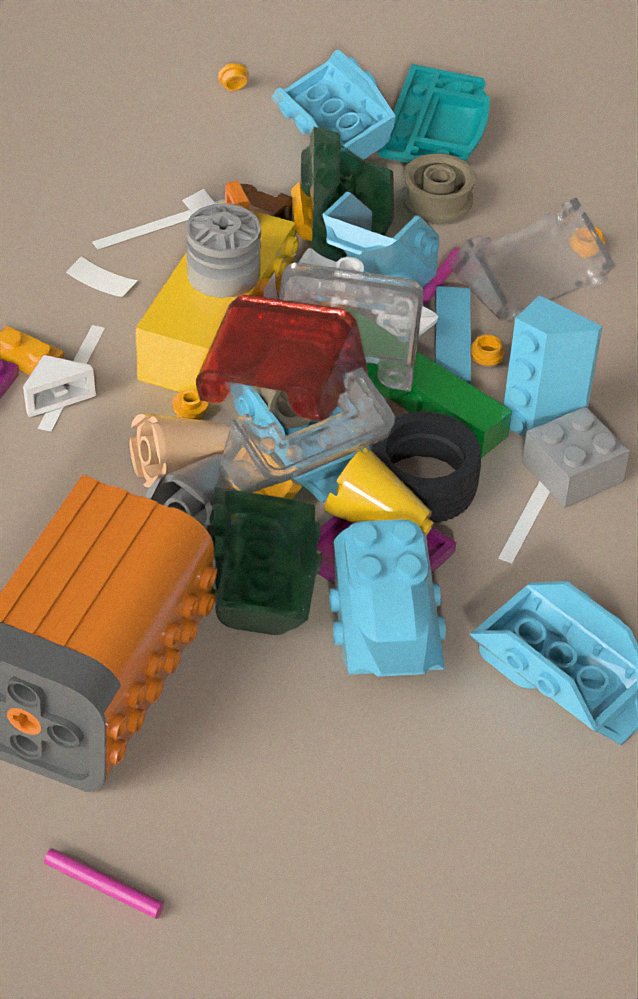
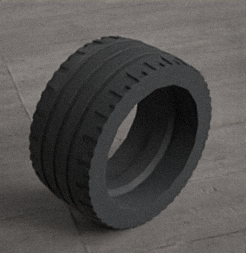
[371,411,481,524]

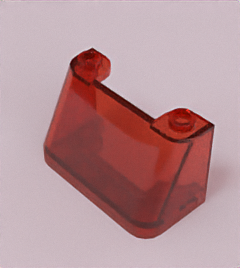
[196,295,368,422]

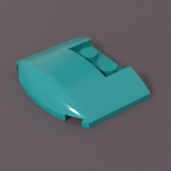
[378,64,490,163]

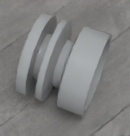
[186,203,261,298]

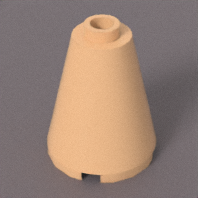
[130,413,236,487]

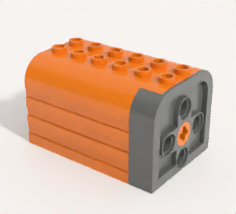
[0,474,217,792]

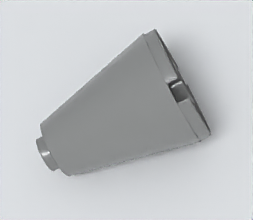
[146,454,240,526]

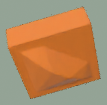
[225,180,251,210]

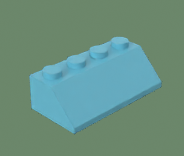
[504,295,603,437]

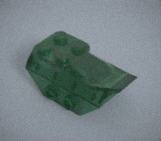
[301,126,394,262]
[209,487,322,635]

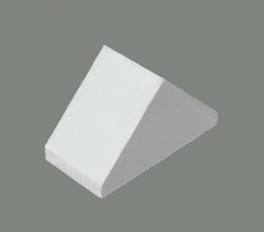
[23,355,96,418]

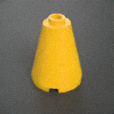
[324,447,434,536]

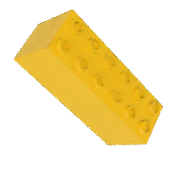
[136,202,299,403]

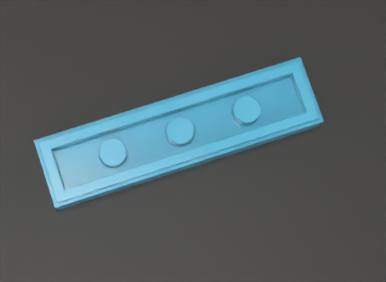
[435,286,471,385]

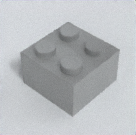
[522,406,630,508]

